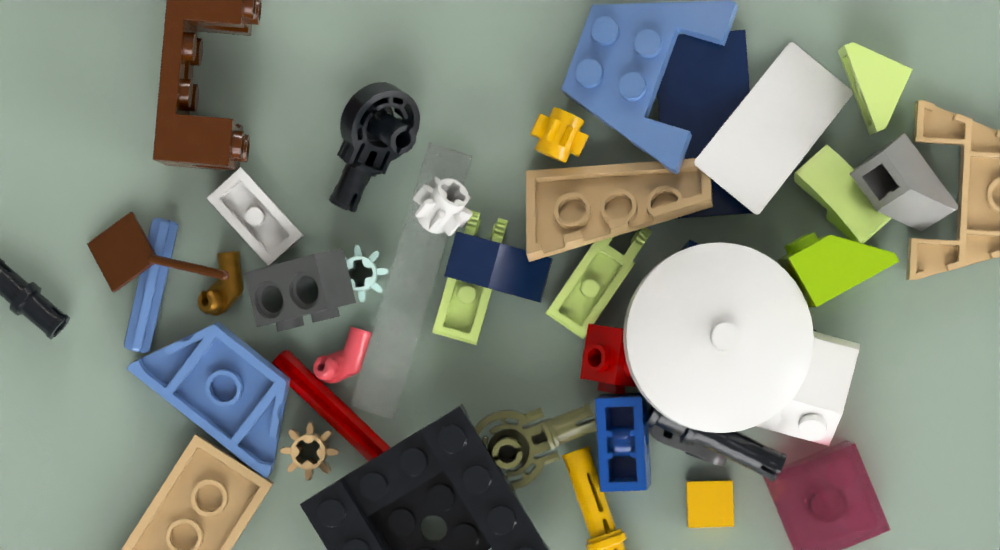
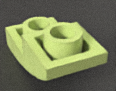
[794,144,891,244]

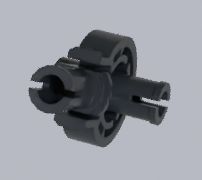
[329,82,420,212]

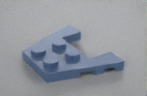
[561,0,738,174]

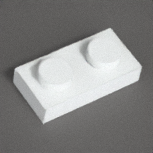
[207,167,304,266]

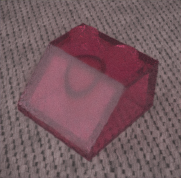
[763,440,891,550]

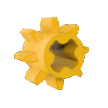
[530,107,589,163]

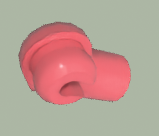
[313,326,372,384]

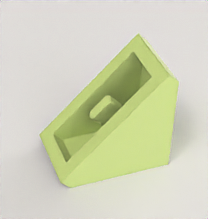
[837,42,913,136]

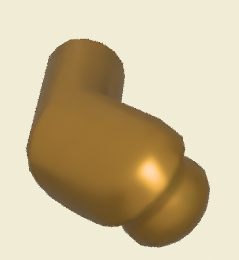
[197,251,244,316]

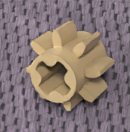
[280,422,339,480]

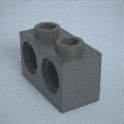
[244,248,356,332]

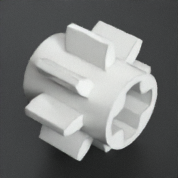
[413,176,473,236]

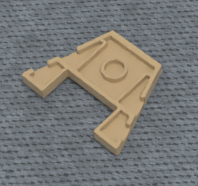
[906,100,1000,280]

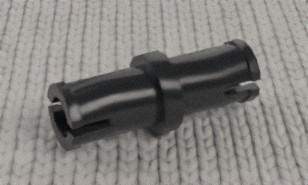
[0,258,70,339]

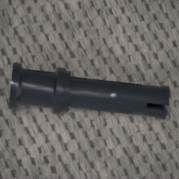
[644,405,787,482]

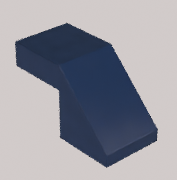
[444,231,553,303]

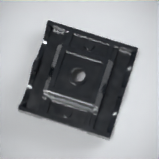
[300,404,550,550]

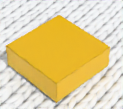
[686,479,734,528]

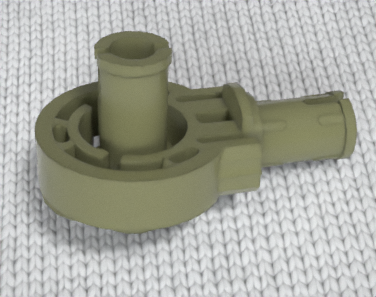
[475,403,597,489]

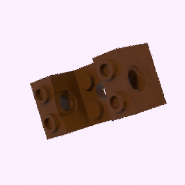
[153,0,262,172]

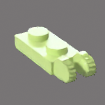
[432,210,508,345]
[545,227,652,339]

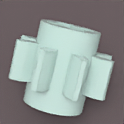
[345,245,389,302]

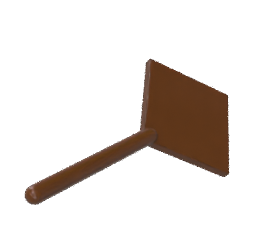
[87,212,229,293]

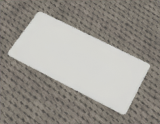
[694,42,853,215]

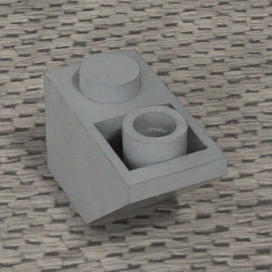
[850,132,959,232]

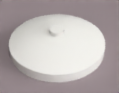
[623,242,814,433]

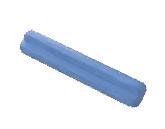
[124,218,179,353]

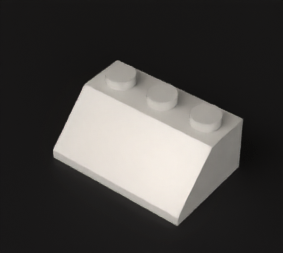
[757,331,860,446]

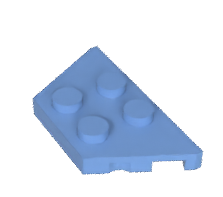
[127,322,290,479]

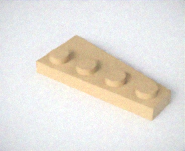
[526,158,713,262]

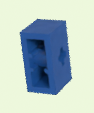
[595,393,651,492]

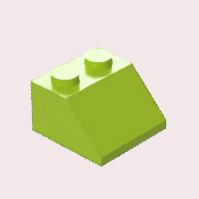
[778,232,899,308]

